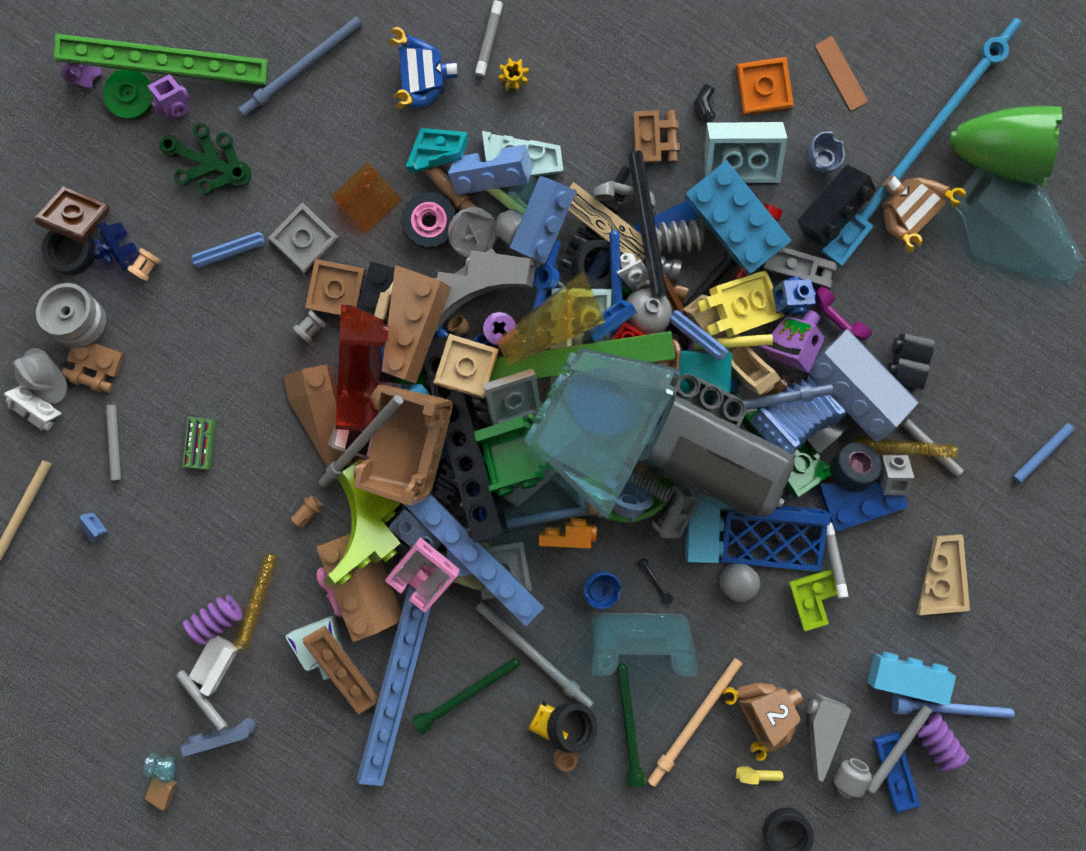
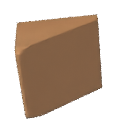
[145,774,177,811]

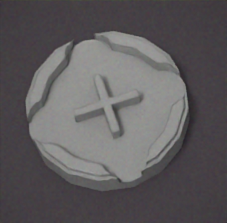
[448,207,497,257]

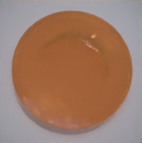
[768,373,790,395]

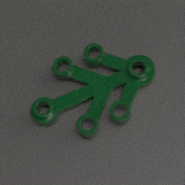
[159,123,252,195]

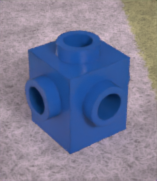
[772,277,816,315]

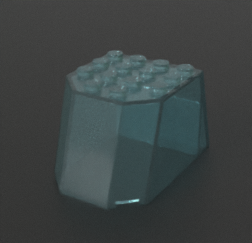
[522,348,680,519]

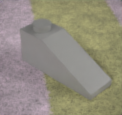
[807,694,851,782]

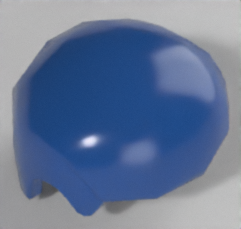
[583,571,622,610]

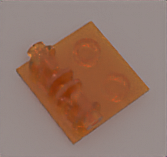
[331,162,402,234]

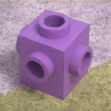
[147,74,191,122]

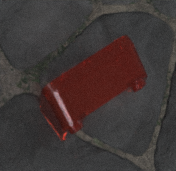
[335,304,389,431]

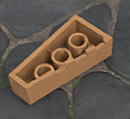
[382,265,451,383]

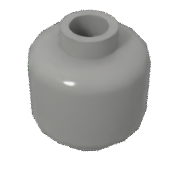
[495,209,523,246]
[834,758,872,799]

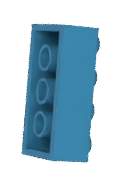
[684,160,792,276]

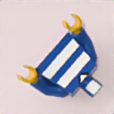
[388,27,458,110]

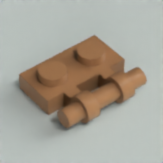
[633,110,680,164]
[62,342,125,393]

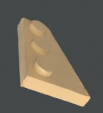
[916,534,970,615]

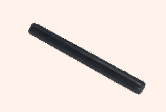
[628,150,667,298]

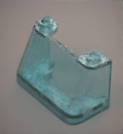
[590,613,698,677]

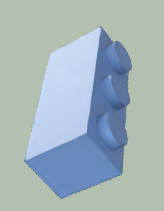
[510,176,576,263]

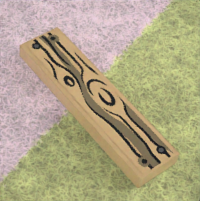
[568,182,645,261]

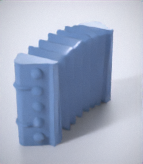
[750,375,847,456]

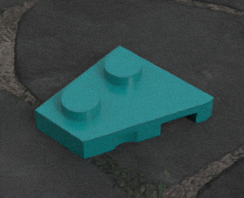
[406,128,469,173]

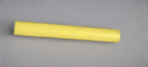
[693,334,773,350]

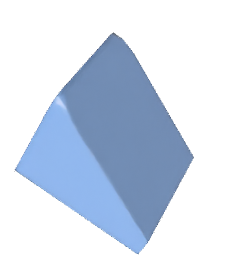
[78,513,108,543]

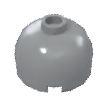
[625,288,672,335]

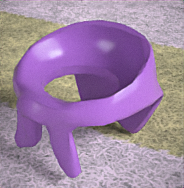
[60,63,102,89]

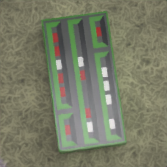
[183,417,215,470]

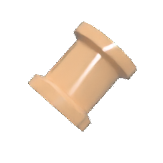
[127,248,161,281]

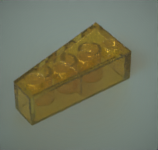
[497,270,606,366]

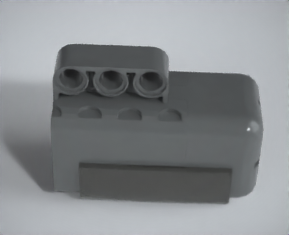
[632,374,795,517]

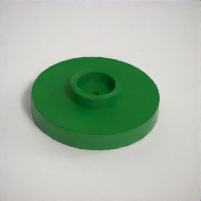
[103,70,153,120]

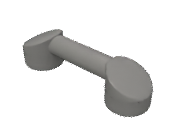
[594,181,655,209]

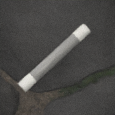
[475,0,503,77]
[826,522,849,599]

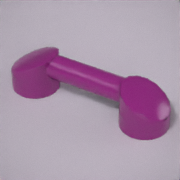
[815,286,872,340]

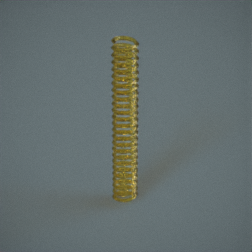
[856,436,958,459]
[234,553,278,649]

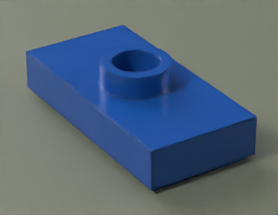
[581,300,637,342]

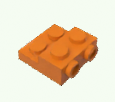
[539,518,597,548]

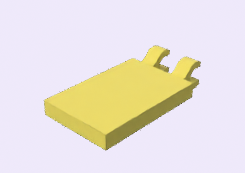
[696,270,785,338]

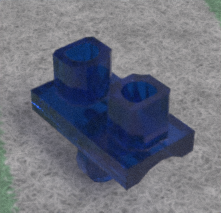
[92,222,140,271]

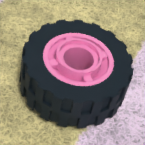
[401,192,456,250]

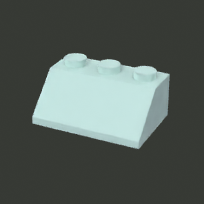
[705,122,787,183]

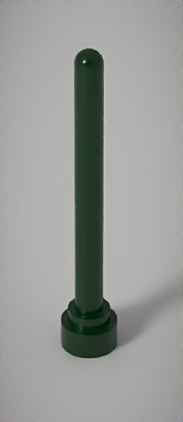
[412,658,520,735]
[617,663,647,787]

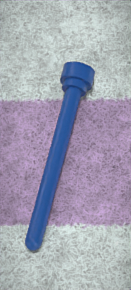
[609,230,622,336]

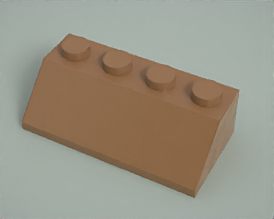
[316,533,402,642]

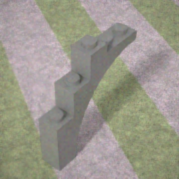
[420,250,536,372]

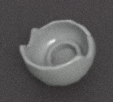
[719,563,761,602]

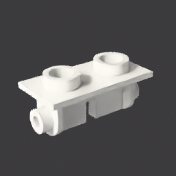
[617,253,650,292]
[4,385,62,431]

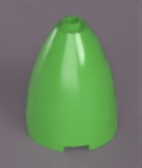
[949,106,1062,186]

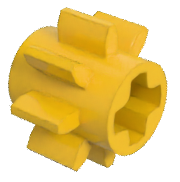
[498,58,529,92]

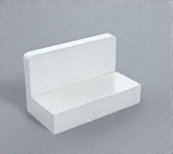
[189,635,240,696]

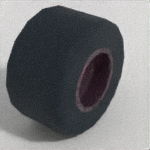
[830,442,882,492]

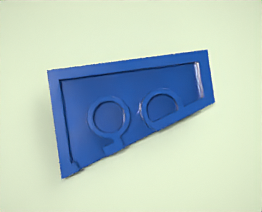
[818,483,908,532]

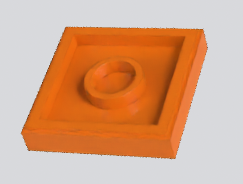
[736,57,794,116]

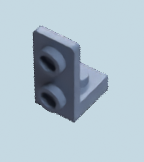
[388,504,442,549]

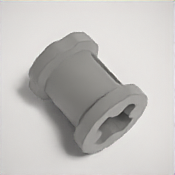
[293,310,327,343]

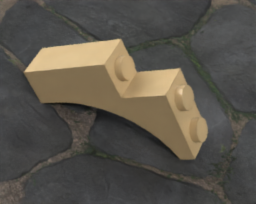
[684,294,780,395]

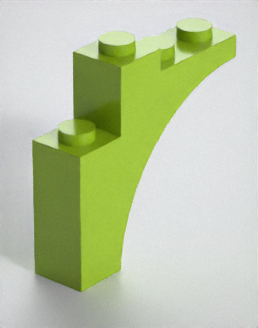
[324,458,400,588]

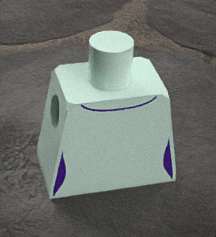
[286,615,343,680]

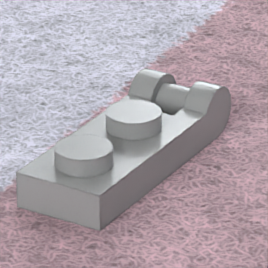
[763,247,838,289]

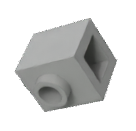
[879,455,915,495]

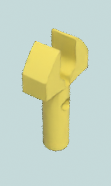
[736,766,784,784]

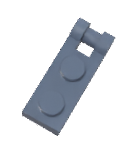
[180,718,256,757]

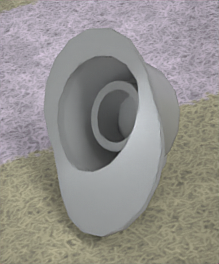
[13,348,67,403]

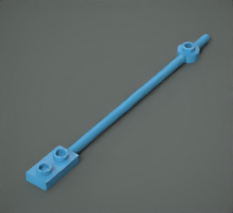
[820,18,1022,267]

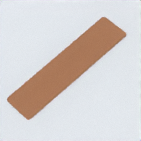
[815,36,868,110]

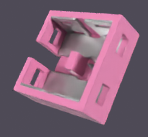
[385,537,460,613]

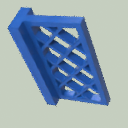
[720,505,831,572]

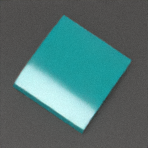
[679,350,732,404]

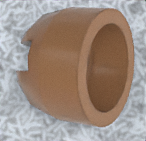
[447,315,470,337]

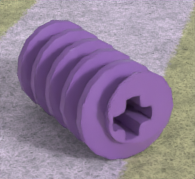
[483,312,517,348]
[183,595,242,645]
[916,713,970,772]

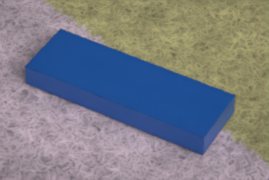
[873,731,921,813]

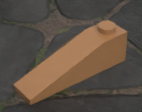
[283,364,353,467]

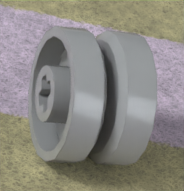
[36,283,106,348]

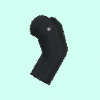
[694,84,715,123]

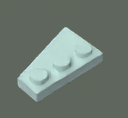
[482,131,564,177]

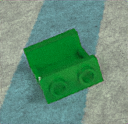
[474,416,545,496]

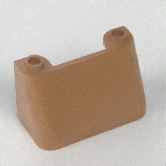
[354,385,452,506]

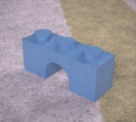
[448,144,533,195]

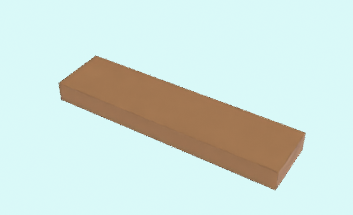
[303,626,379,715]

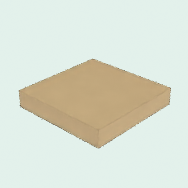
[434,334,499,399]

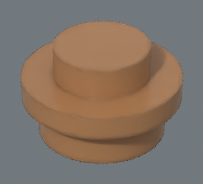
[553,749,579,772]

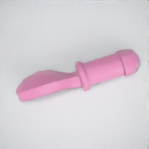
[316,567,343,617]

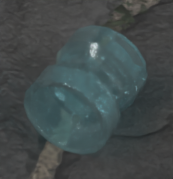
[143,753,177,783]

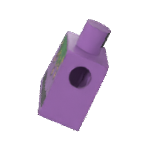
[761,310,824,373]

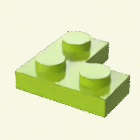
[788,568,837,631]

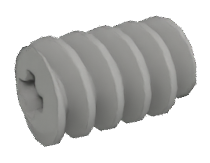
[655,219,704,255]

